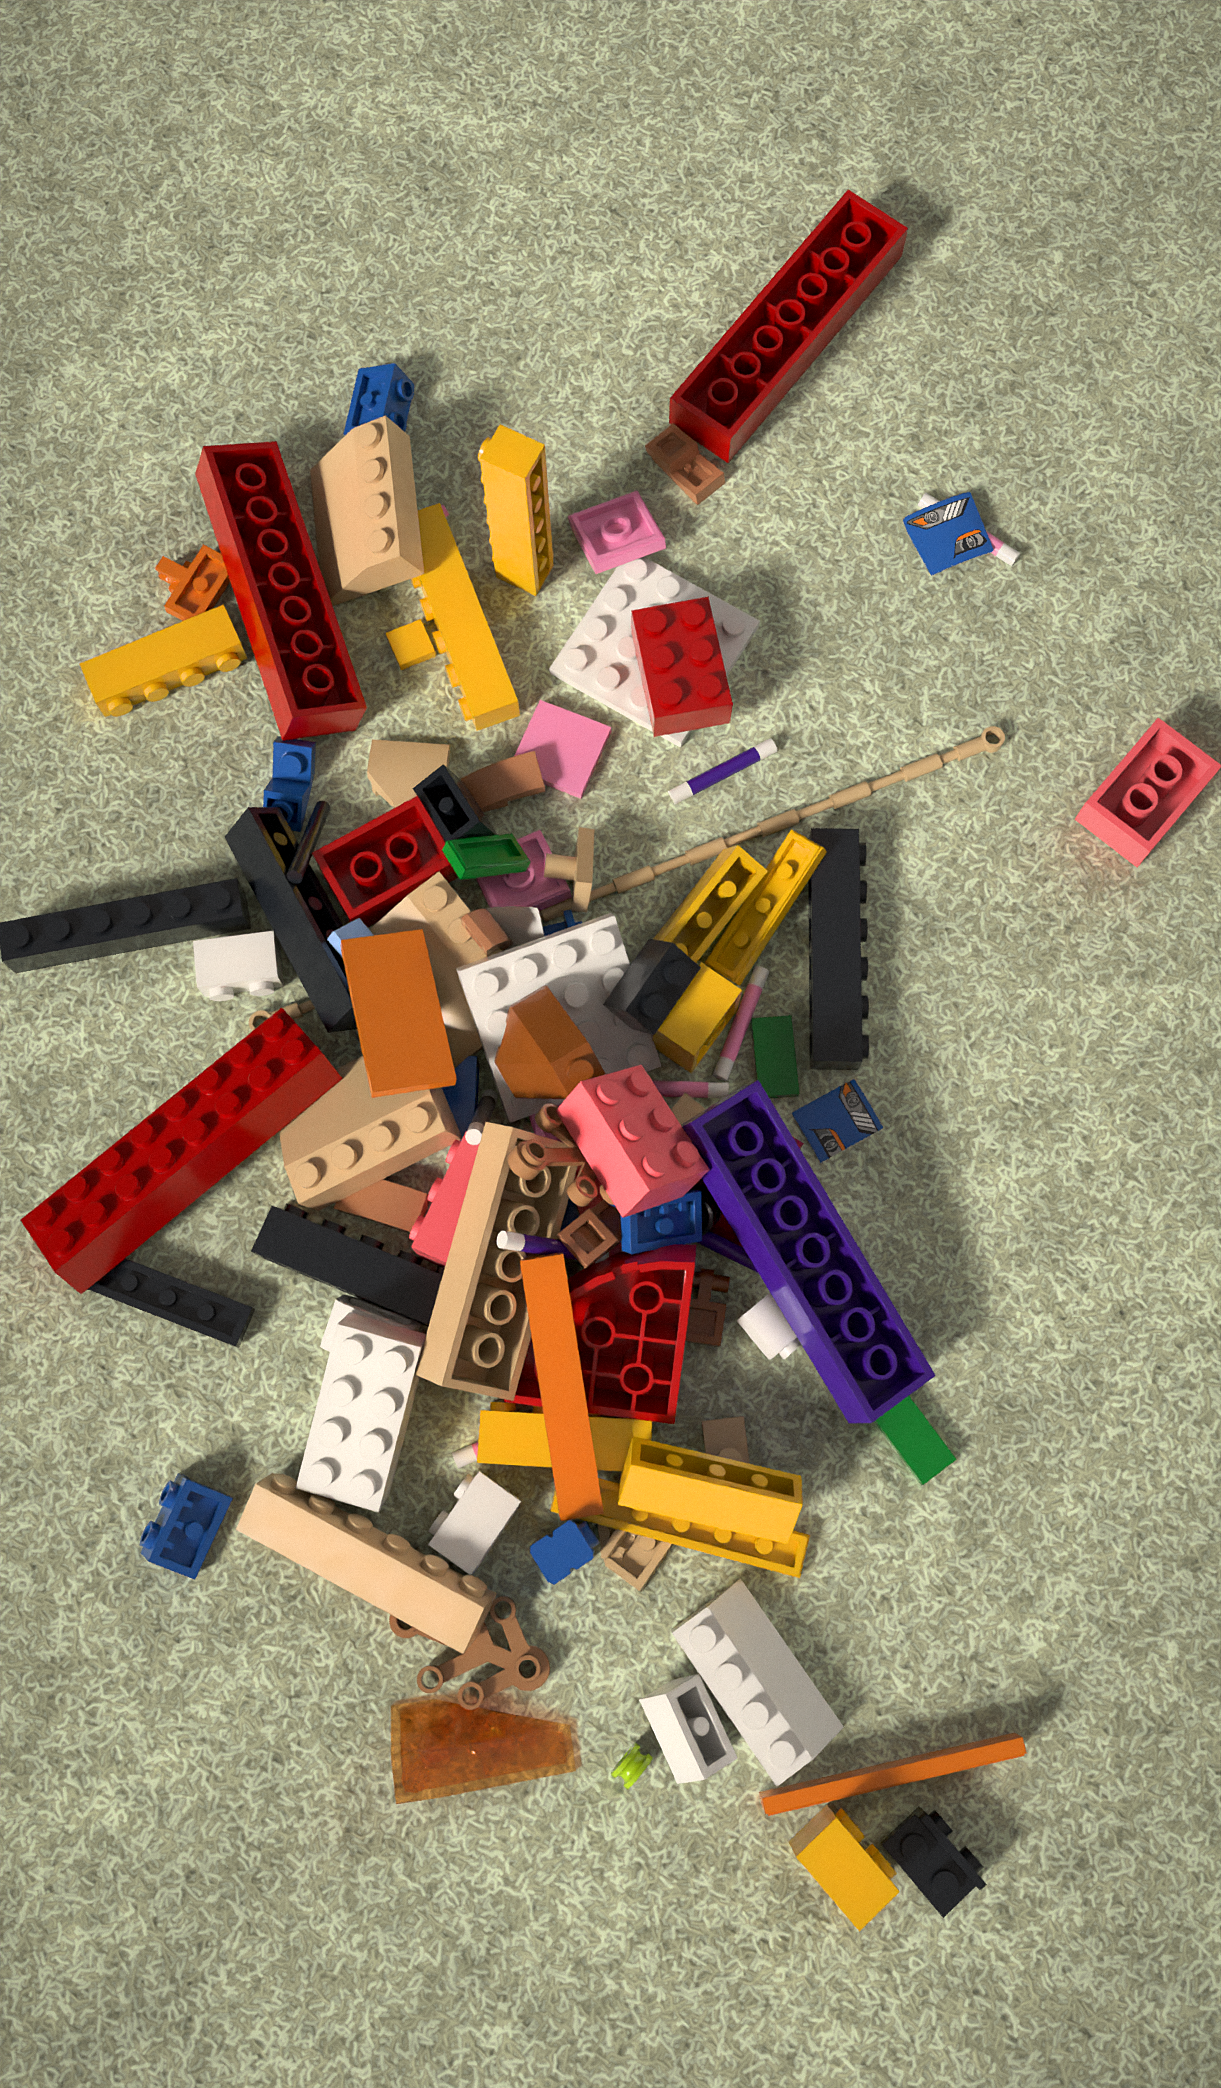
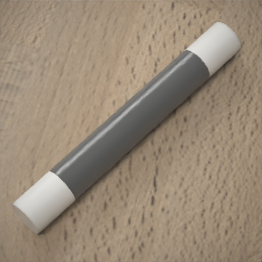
[465,1089,498,1145]

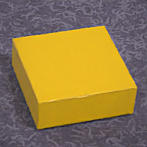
[385,619,436,670]

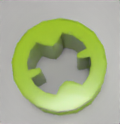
[611,1742,653,1790]

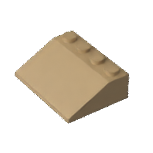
[310,415,424,606]
[370,872,502,1069]
[279,1056,462,1211]

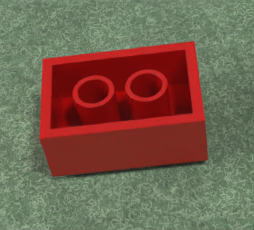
[631,596,733,737]
[312,796,459,928]

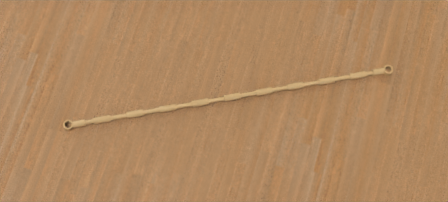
[249,726,1005,1031]

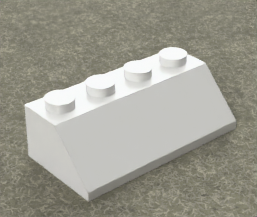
[671,1579,844,1787]

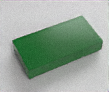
[442,833,531,880]
[751,1015,800,1098]
[874,1396,957,1485]

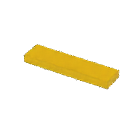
[704,829,827,986]

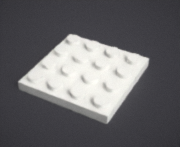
[549,557,760,748]
[456,913,661,1123]

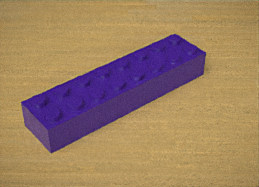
[681,1080,936,1423]

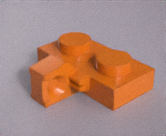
[155,544,230,621]

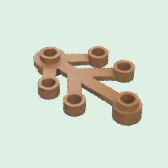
[508,1103,614,1207]
[389,1596,550,1710]

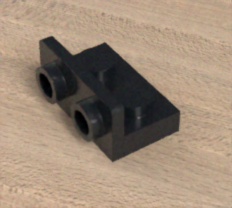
[881,1806,987,1918]

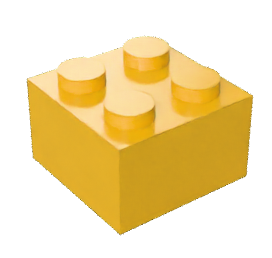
[652,962,742,1074]
[789,1805,900,1932]

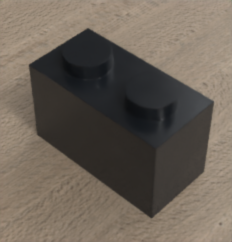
[412,764,498,841]
[603,938,701,1035]

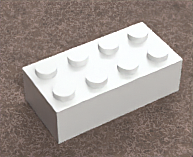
[296,1312,426,1512]

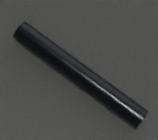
[287,801,331,884]

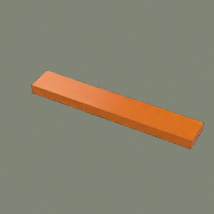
[519,1252,604,1521]
[759,1732,1027,1816]

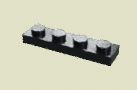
[88,1258,255,1348]

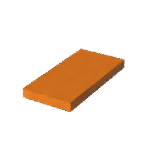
[340,929,457,1098]

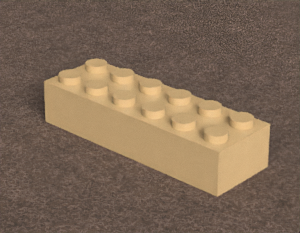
[415,1122,578,1401]

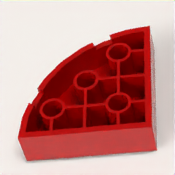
[504,1244,697,1424]

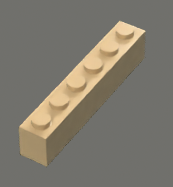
[236,1473,497,1654]

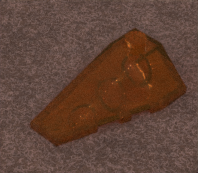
[391,1699,576,1804]

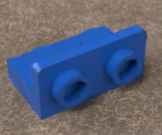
[343,363,414,435]
[608,1188,702,1254]
[140,1473,233,1580]

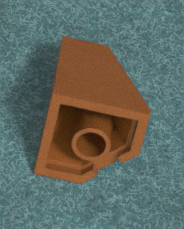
[494,985,606,1100]

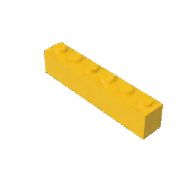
[478,424,554,596]
[410,503,520,731]

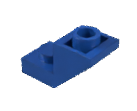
[263,736,316,832]

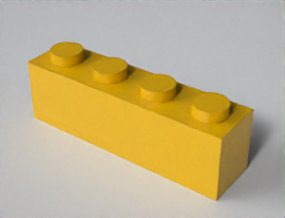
[79,604,248,717]
[653,845,767,963]
[477,1402,652,1471]
[618,1436,803,1544]

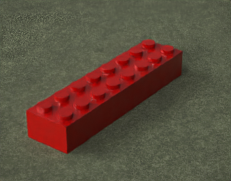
[669,189,908,463]
[195,441,367,741]
[20,1007,343,1294]

